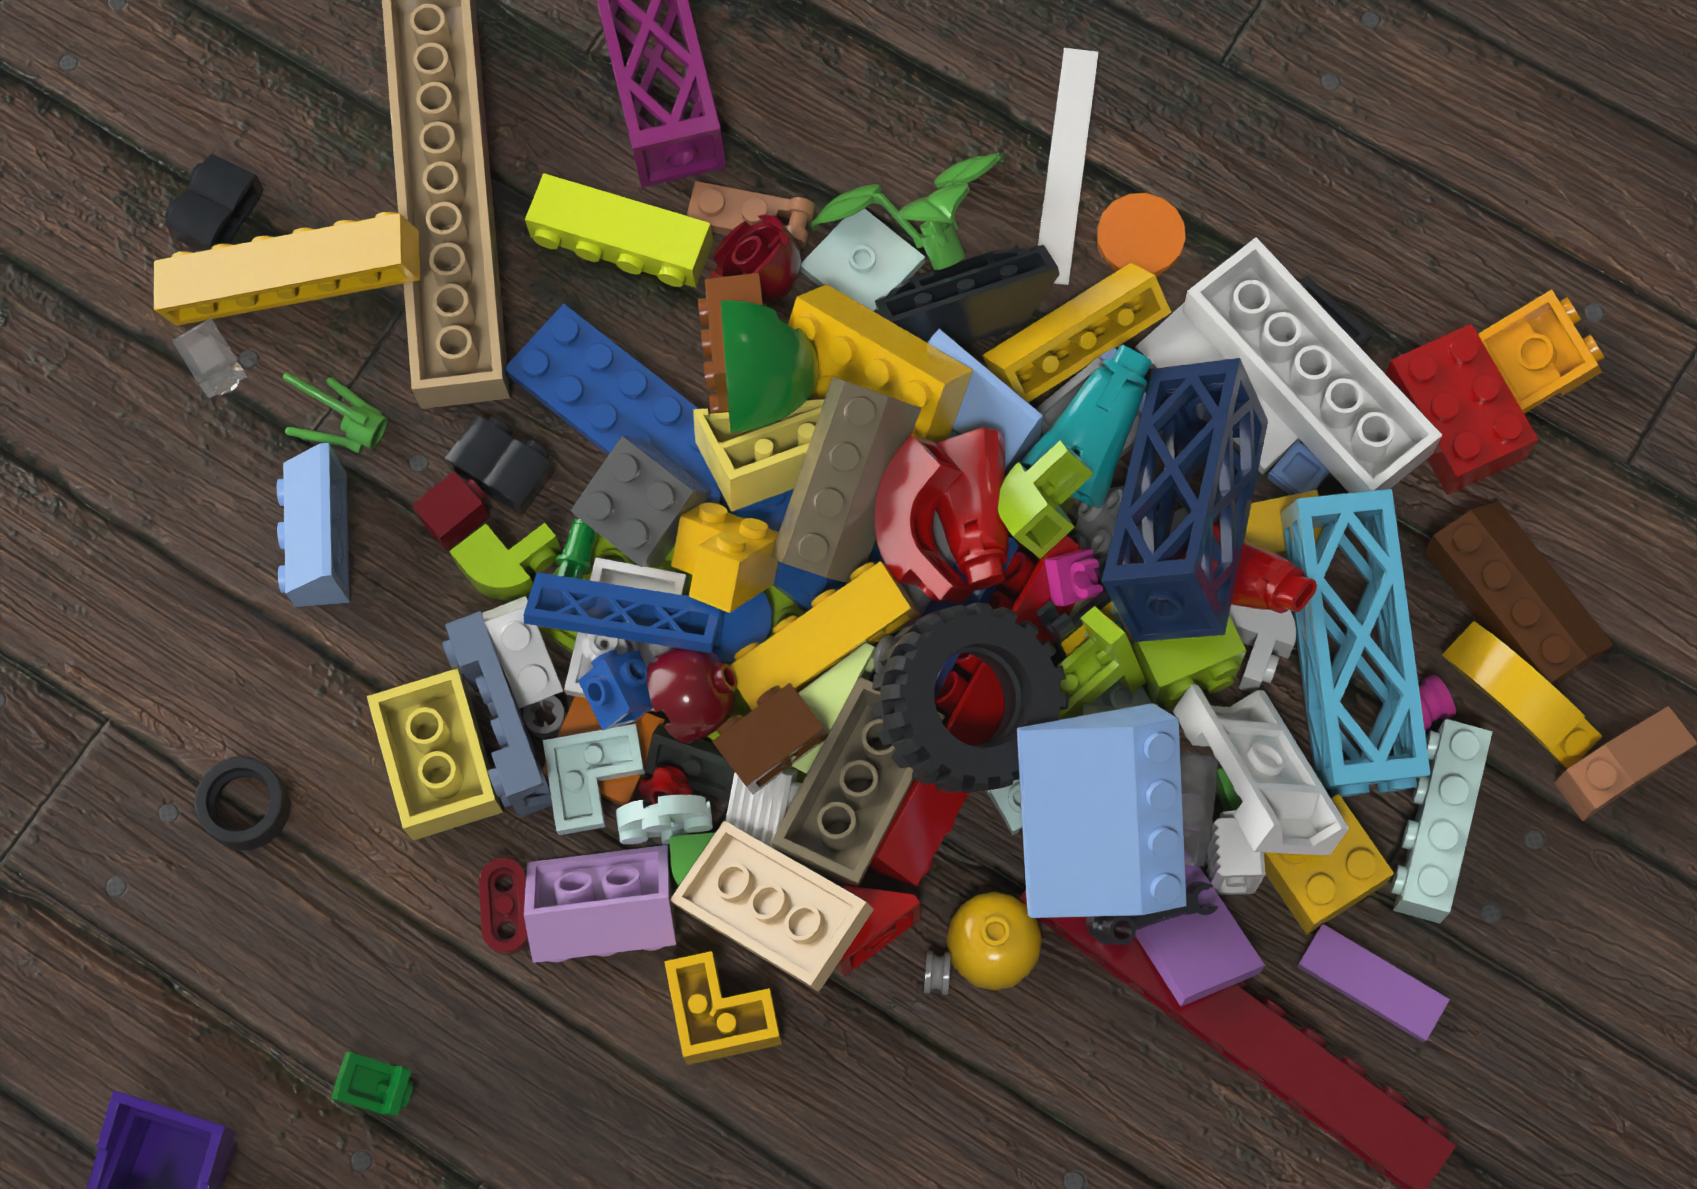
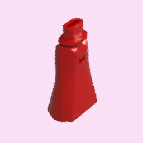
[935,427,1009,590]
[1181,521,1317,614]

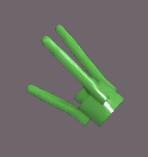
[283,372,388,454]

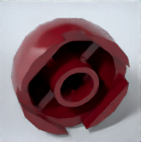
[710,214,801,304]
[647,648,737,744]

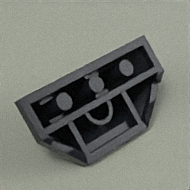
[875,245,1060,348]

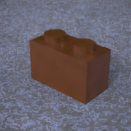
[712,683,828,795]

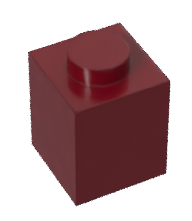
[411,471,489,552]

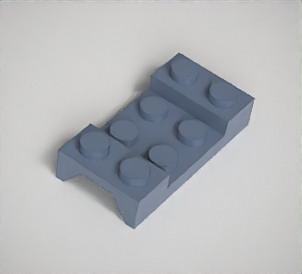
[442,611,552,818]

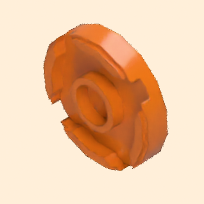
[1096,193,1186,277]

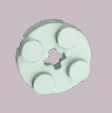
[616,795,713,845]

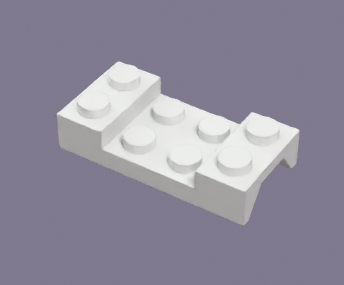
[1173,684,1349,855]

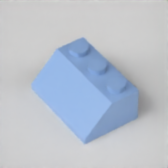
[928,329,1043,478]
[277,443,350,607]

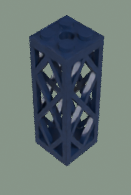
[1102,358,1268,642]

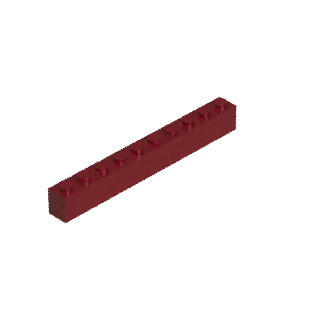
[1020,890,1456,1189]

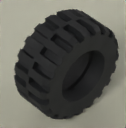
[872,603,1068,793]

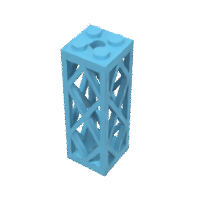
[1280,489,1431,798]

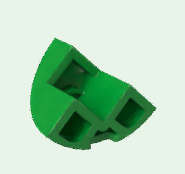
[721,300,819,433]

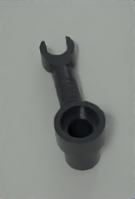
[1086,881,1218,945]

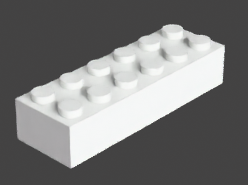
[1183,237,1442,493]

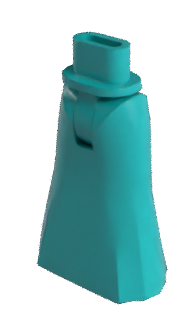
[1020,345,1153,509]

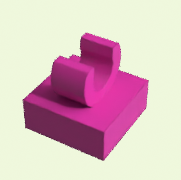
[1044,548,1103,606]

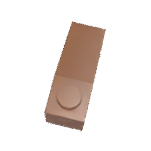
[1554,706,1697,822]

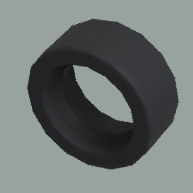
[194,757,290,850]

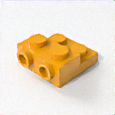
[1478,290,1605,414]

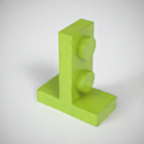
[1058,606,1146,720]

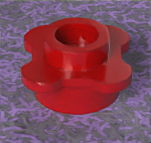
[638,766,693,804]

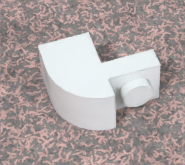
[1229,605,1296,693]

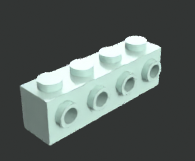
[1391,719,1493,924]

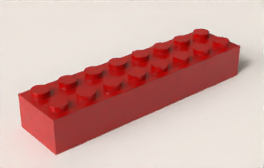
[866,530,1081,886]

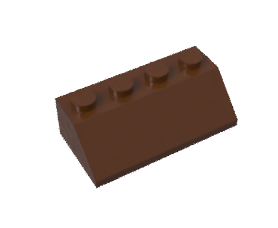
[1424,500,1614,687]

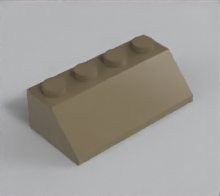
[771,377,921,583]
[771,676,946,886]

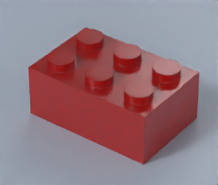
[1385,323,1539,495]

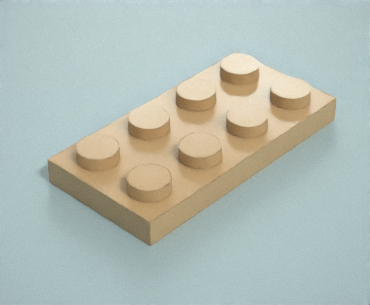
[670,821,874,993]

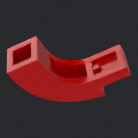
[874,435,974,604]

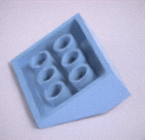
[1017,703,1186,918]

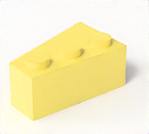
[693,399,825,512]

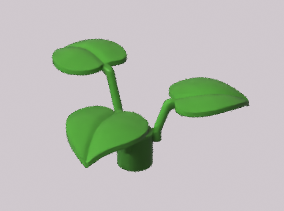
[810,152,1005,270]

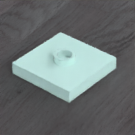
[800,208,925,313]

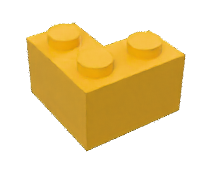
[671,503,779,613]
[664,951,782,1065]

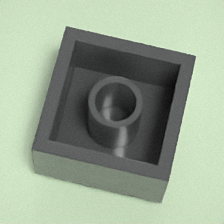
[571,436,711,567]

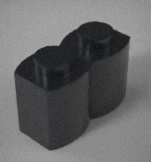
[165,154,263,252]
[445,415,554,515]

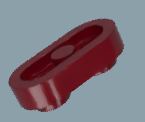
[479,858,529,955]

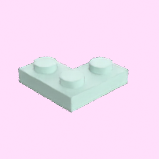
[543,724,645,835]

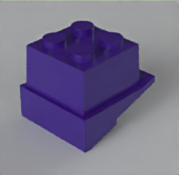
[87,1090,238,1189]

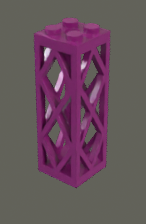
[596,0,726,188]

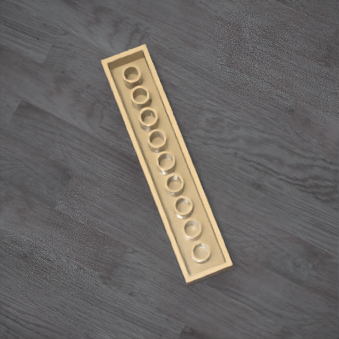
[382,0,510,409]

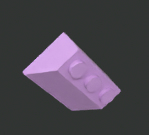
[524,845,676,963]

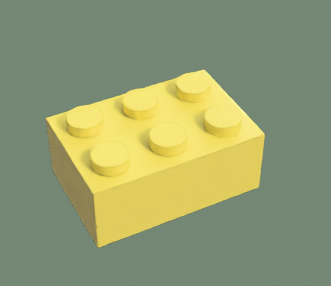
[367,668,503,841]

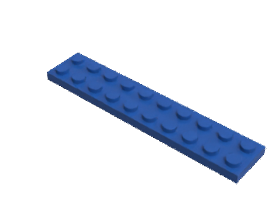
[504,304,885,612]

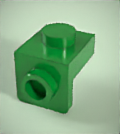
[331,1052,413,1117]

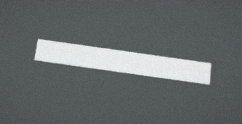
[1038,48,1099,285]

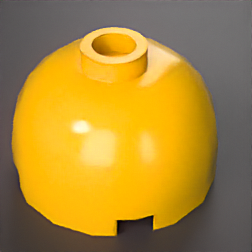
[946,892,1042,991]

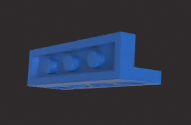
[523,572,722,653]

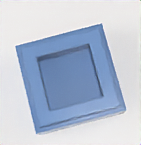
[1267,440,1331,495]

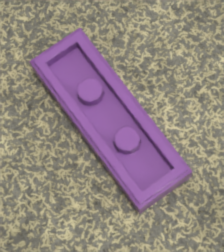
[1297,924,1450,1043]

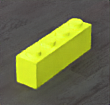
[525,173,714,288]

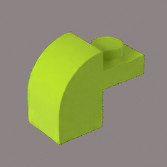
[998,440,1094,559]
[449,523,562,601]

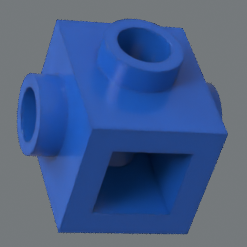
[578,650,653,730]

